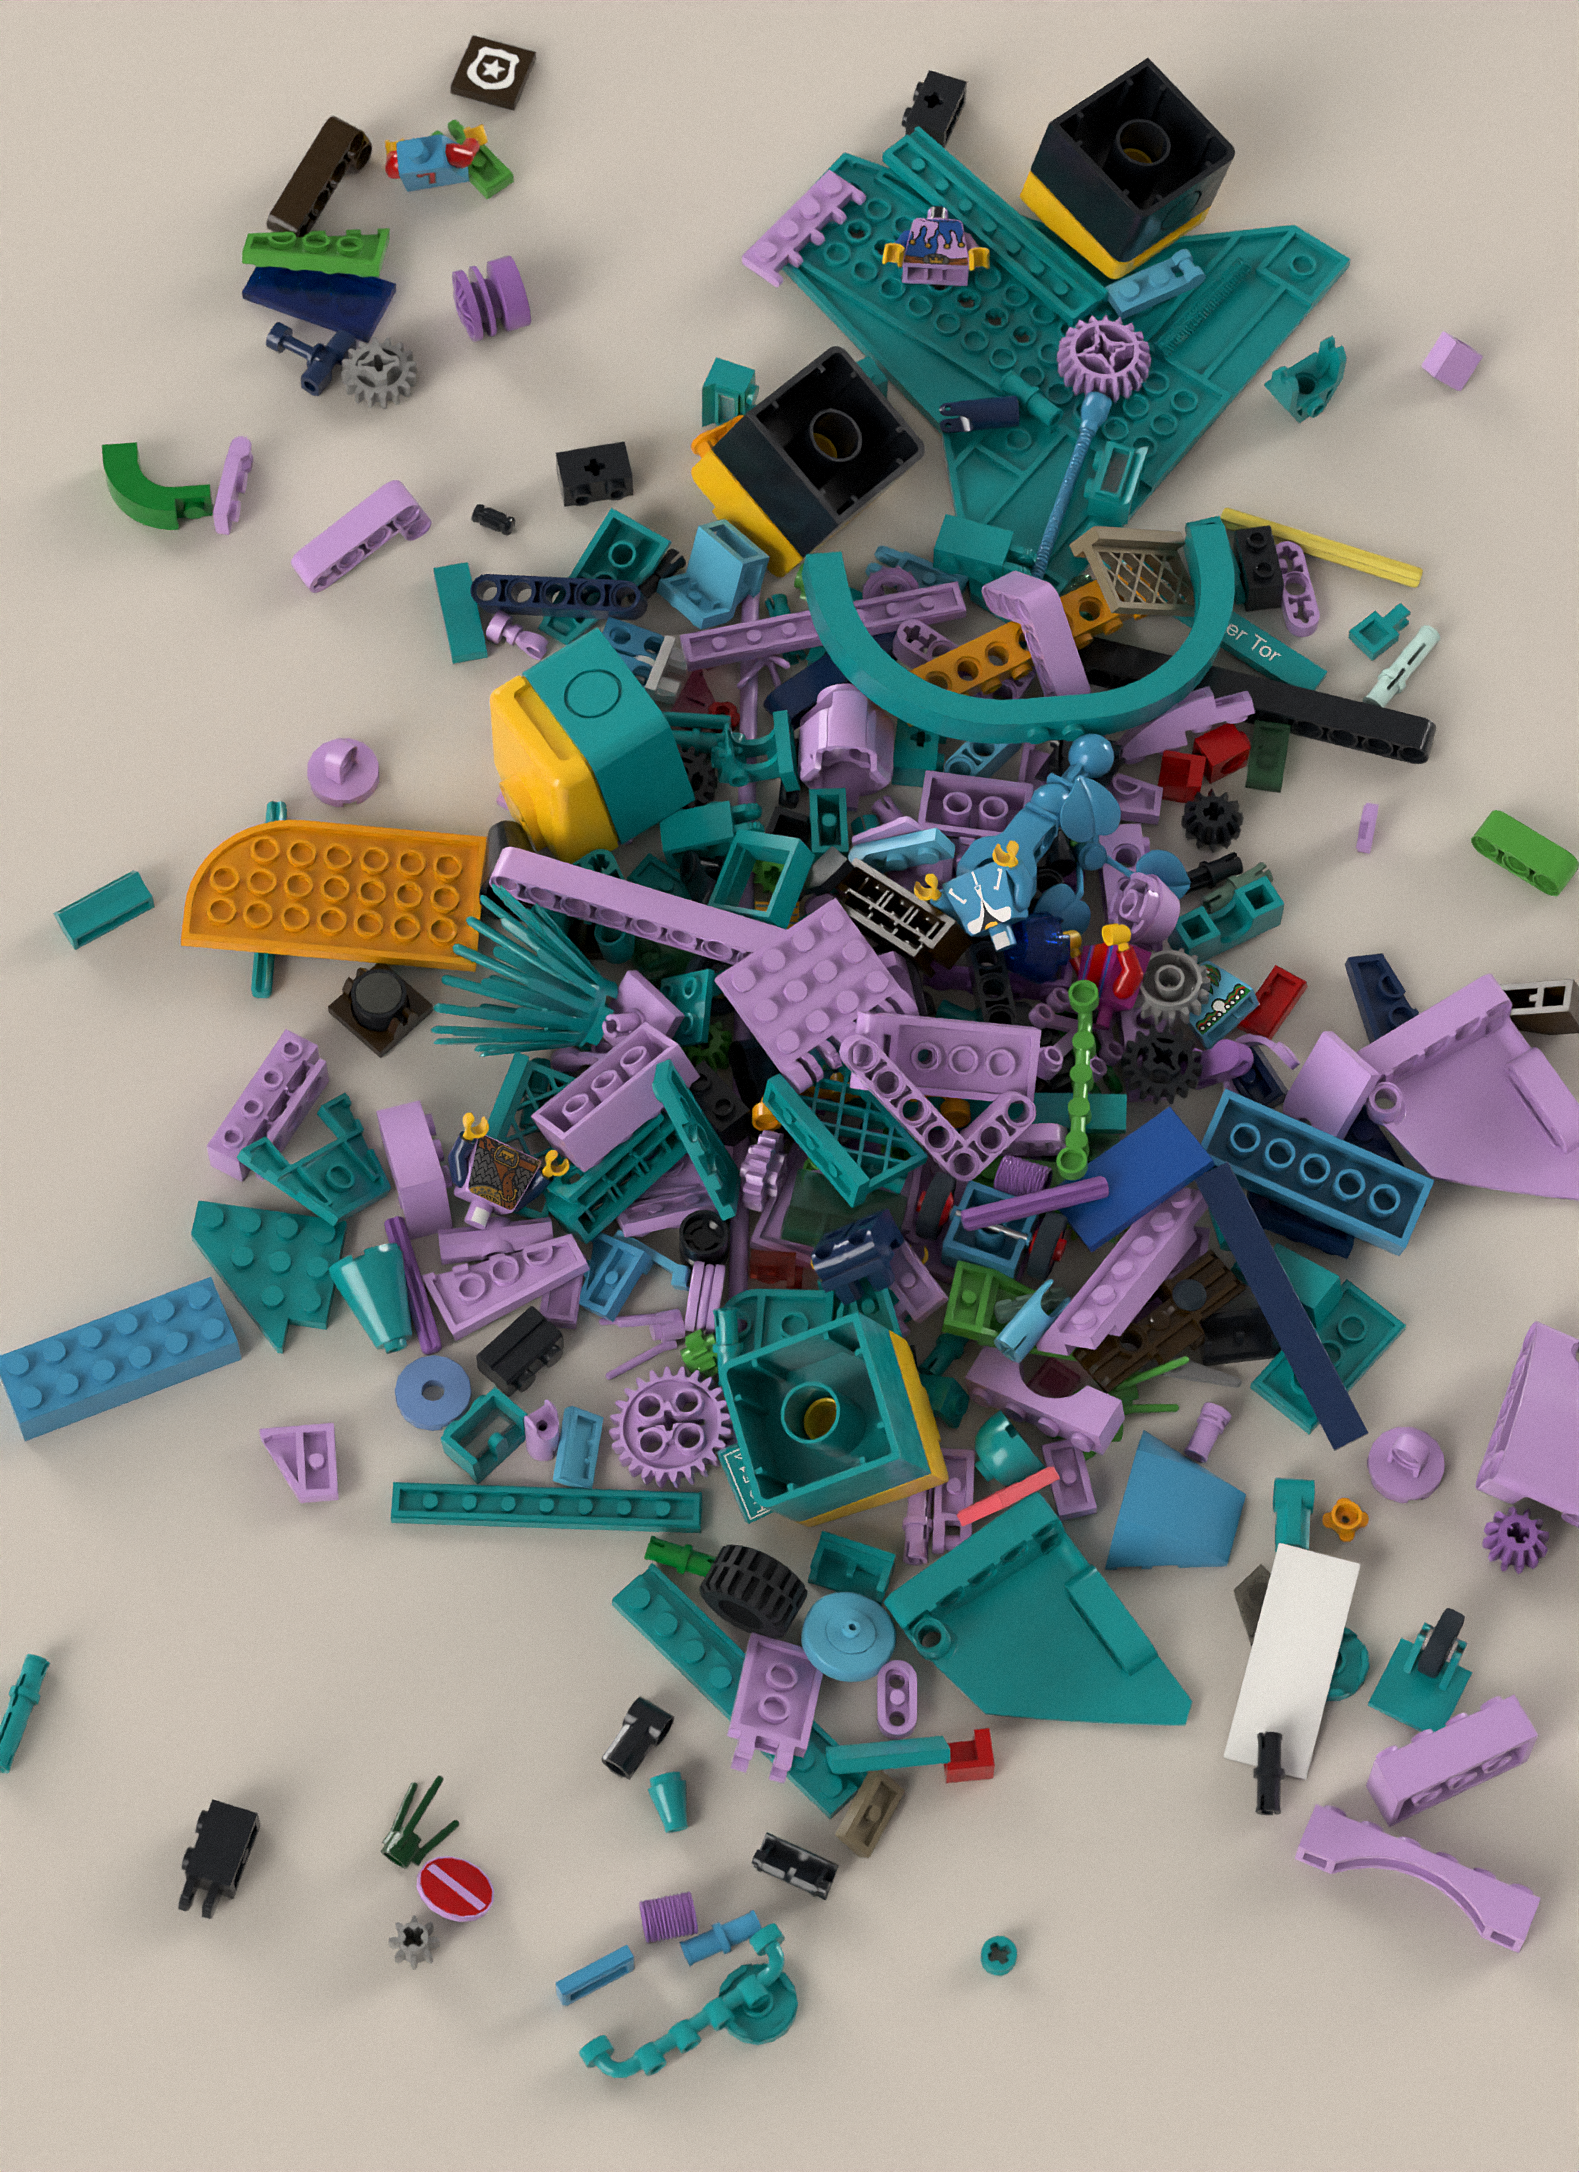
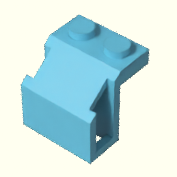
[656,519,770,630]

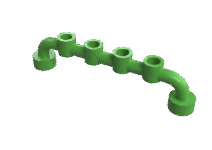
[1057,980,1099,1180]

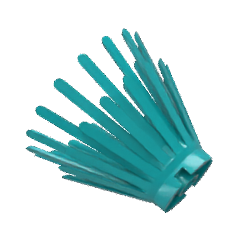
[431,884,618,1057]

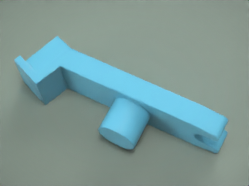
[613,1229,691,1291]

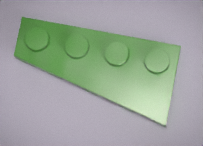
[242,228,390,277]

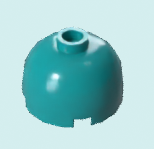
[974,1410,1046,1487]

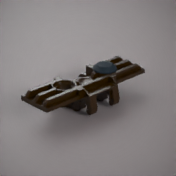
[1072,1249,1246,1394]

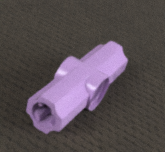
[438,1216,554,1265]

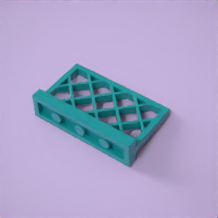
[486,1051,576,1219]
[762,1051,928,1208]

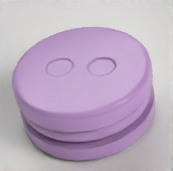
[684,1261,726,1334]

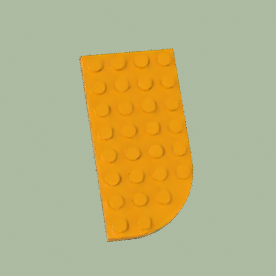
[181,820,487,972]

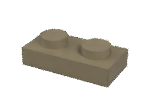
[835,1770,905,1858]

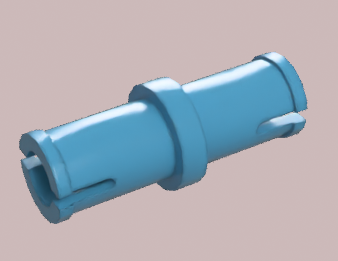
[679,1910,762,1966]

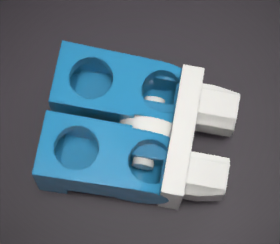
[602,617,688,704]

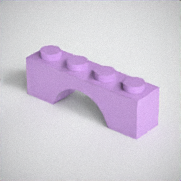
[965,1346,1125,1455]

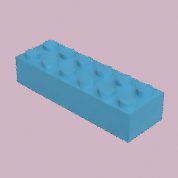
[1201,1089,1435,1256]
[0,1277,242,1441]

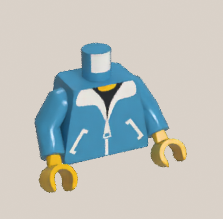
[914,841,1034,952]

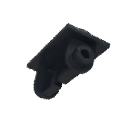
[751,1832,839,1900]

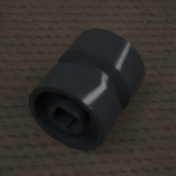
[679,1210,728,1274]

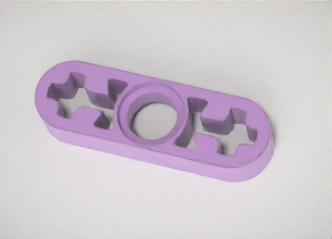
[1275,541,1320,637]
[960,1123,1068,1157]

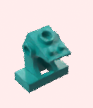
[711,710,800,792]

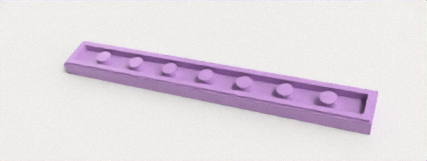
[680,581,967,672]

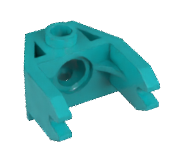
[1264,336,1347,423]

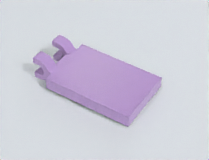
[727,1632,823,1783]

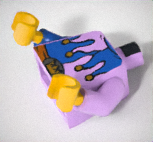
[882,206,990,286]

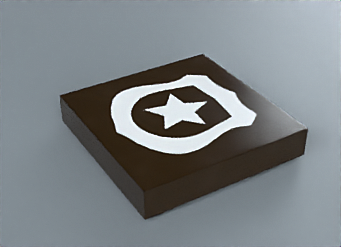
[450,35,536,111]

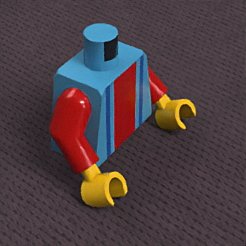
[384,124,488,192]

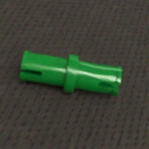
[644,1535,716,1578]

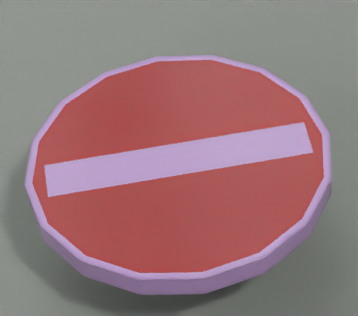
[417,1856,494,1922]

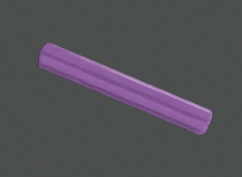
[961,1176,1109,1231]
[384,1216,442,1355]

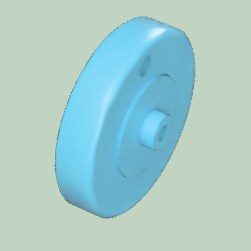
[801,1592,896,1682]

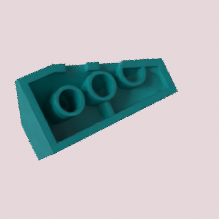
[538,508,672,646]

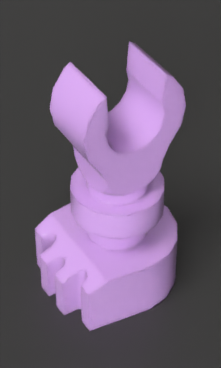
[486,610,549,660]

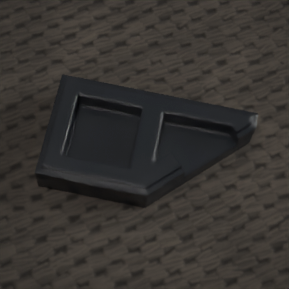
[797,846,855,902]

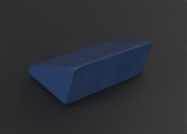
[1232,1045,1288,1109]

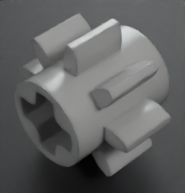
[389,1916,440,1970]

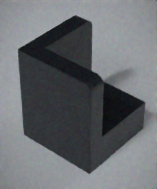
[765,806,810,845]

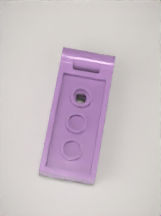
[850,1011,1042,1104]

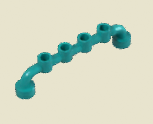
[579,1923,785,2078]

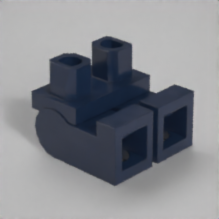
[811,1208,905,1306]

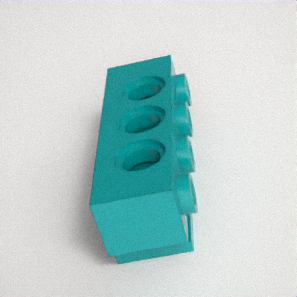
[546,1111,687,1245]

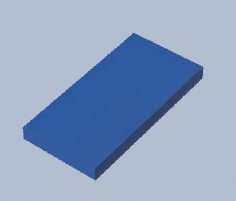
[1056,1106,1215,1253]

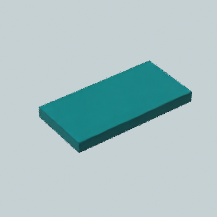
[1250,1279,1406,1435]

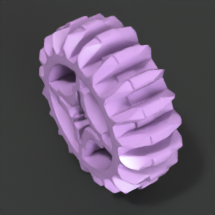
[1057,314,1151,404]

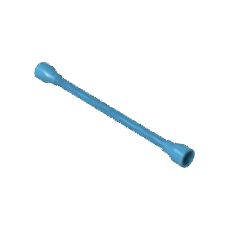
[1019,392,1112,649]

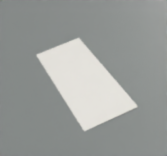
[1223,1543,1361,1780]

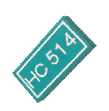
[717,1443,774,1524]

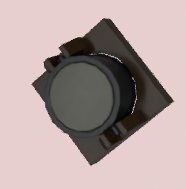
[328,963,433,1058]

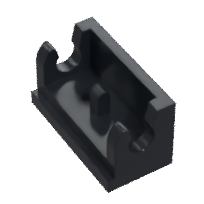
[1199,1308,1279,1366]

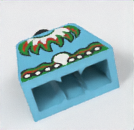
[1187,961,1259,1050]

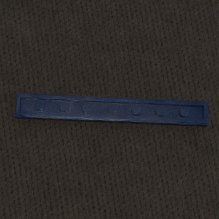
[1195,1162,1369,1451]

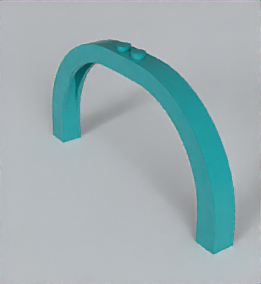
[802,523,1235,744]

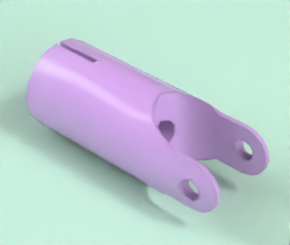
[524,1399,560,1461]

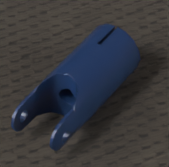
[939,395,1019,433]

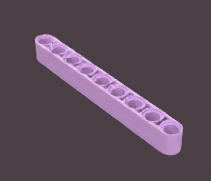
[489,847,787,965]

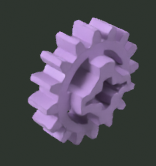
[739,1129,788,1212]

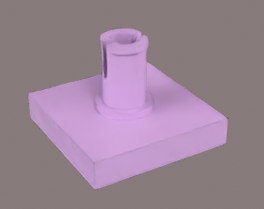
[602,970,685,1047]

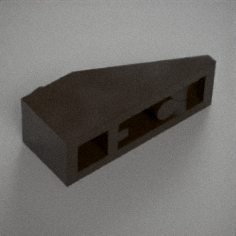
[1499,979,1579,1035]

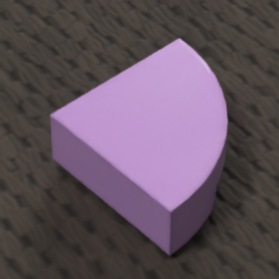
[1356,803,1379,854]

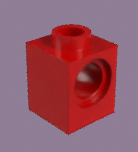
[1192,723,1251,784]

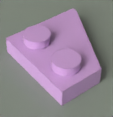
[259,1423,339,1503]

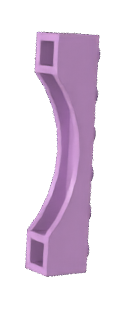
[1295,1804,1541,1953]

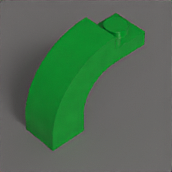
[102,442,213,530]

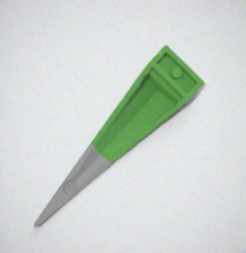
[941,1260,1242,1388]

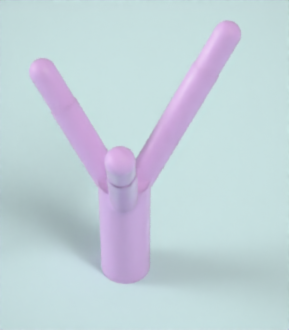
[737,655,790,689]

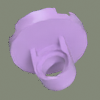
[307,738,379,807]
[1367,1427,1445,1503]

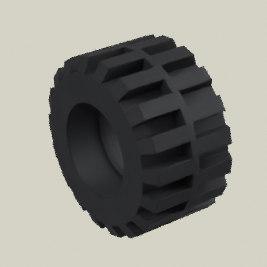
[699,1544,808,1639]

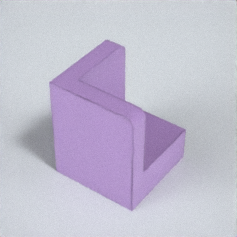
[1422,331,1483,391]

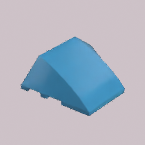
[1105,1430,1246,1570]

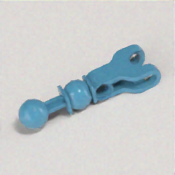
[956,733,1114,899]

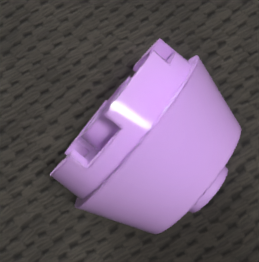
[1108,872,1180,944]

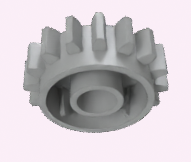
[1133,947,1210,1027]

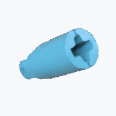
[994,1279,1071,1363]

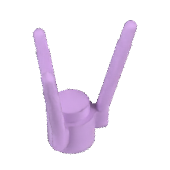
[599,1308,685,1380]

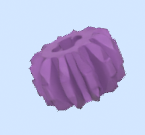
[1482,1506,1549,1574]

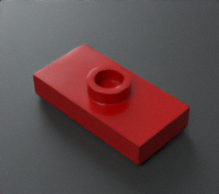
[1236,965,1308,1040]

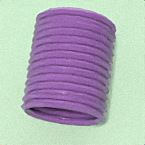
[993,1154,1053,1197]
[639,1891,698,1944]

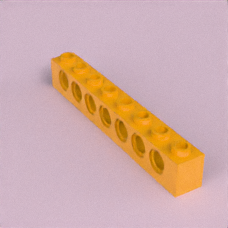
[906,564,1159,728]

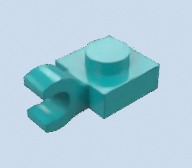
[1348,603,1411,661]

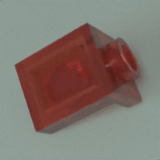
[750,1250,803,1289]

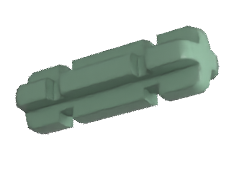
[994,1287,1068,1324]

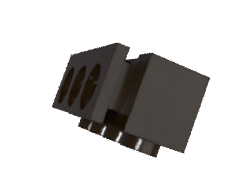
[833,857,973,978]

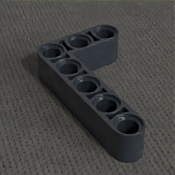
[965,869,1064,1025]

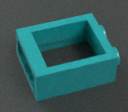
[707,829,815,929]

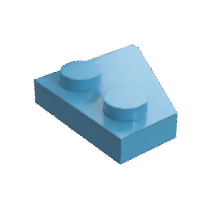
[579,1232,652,1322]

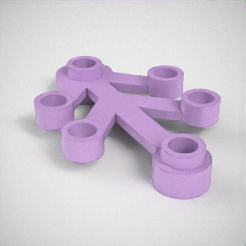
[1029,987,1124,1082]

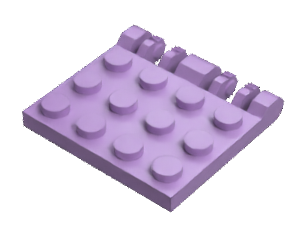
[714,897,918,1094]

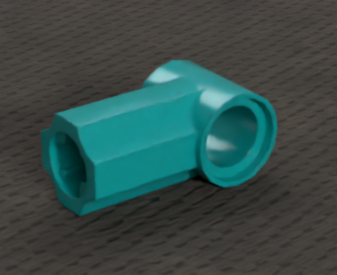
[1273,1477,1315,1552]

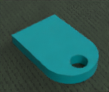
[723,1289,836,1356]

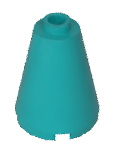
[329,1243,413,1354]

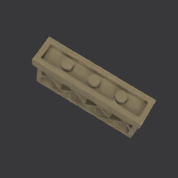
[1069,526,1194,617]

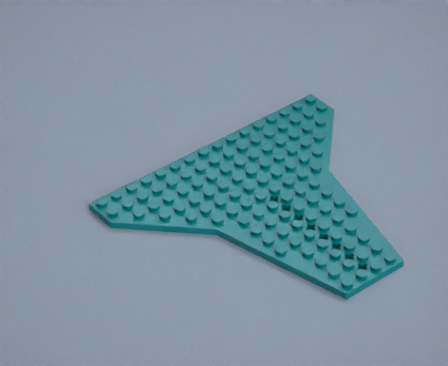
[782,152,1351,623]

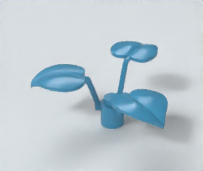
[1029,775,1191,943]

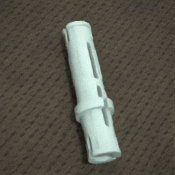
[1363,625,1440,708]

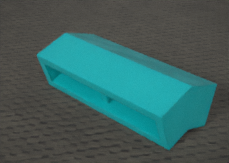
[53,870,155,950]

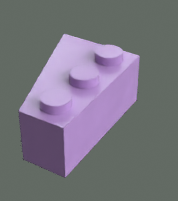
[376,1100,453,1240]

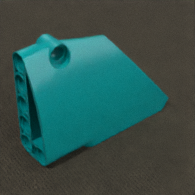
[884,1492,1192,1726]

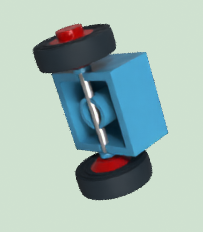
[915,1172,1068,1280]

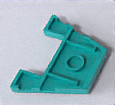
[237,1093,391,1226]

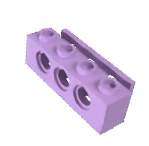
[207,1029,329,1182]

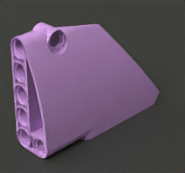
[1356,974,1579,1201]
[1475,1321,1579,1528]

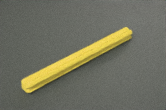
[1220,507,1423,588]

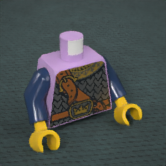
[448,1113,569,1229]

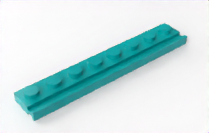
[882,126,1109,327]
[612,1563,868,1820]

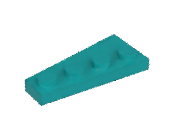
[652,1059,741,1221]

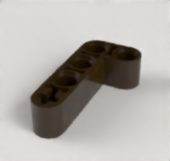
[266,115,373,237]

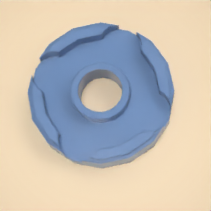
[395,1355,472,1431]

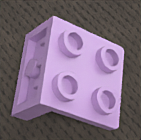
[852,816,953,894]

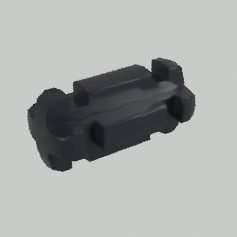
[471,504,515,535]

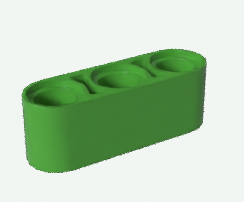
[1471,810,1579,896]

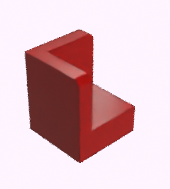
[1157,750,1206,803]
[943,1728,995,1783]

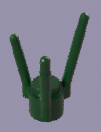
[381,1775,459,1869]

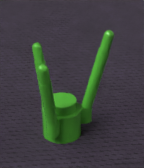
[1103,1356,1189,1416]

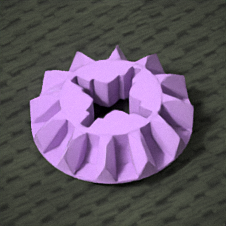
[863,565,919,599]

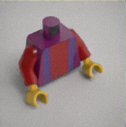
[1052,923,1152,1030]

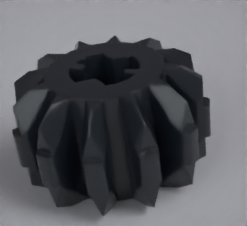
[1181,789,1244,853]

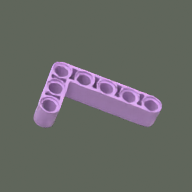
[982,571,1105,738]
[839,1035,1036,1182]

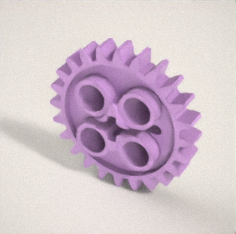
[609,1366,734,1489]

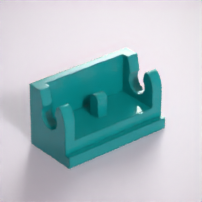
[808,1530,896,1606]

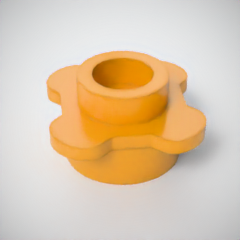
[1322,1498,1369,1542]

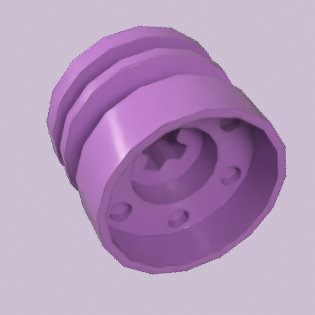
[452,255,531,342]

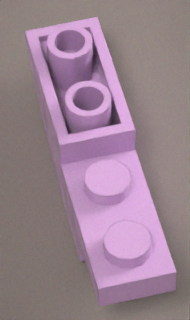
[1117,686,1255,764]

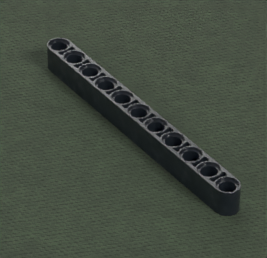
[1078,637,1436,764]

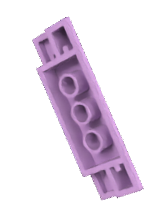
[1036,1188,1208,1356]

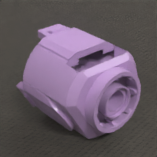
[798,684,894,811]

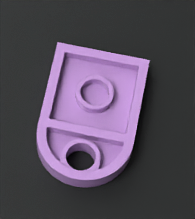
[1283,1031,1381,1140]

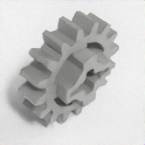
[341,337,417,409]

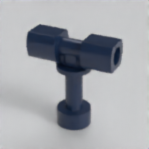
[266,322,357,396]

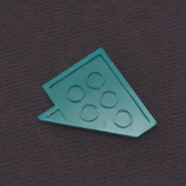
[191,1200,348,1354]

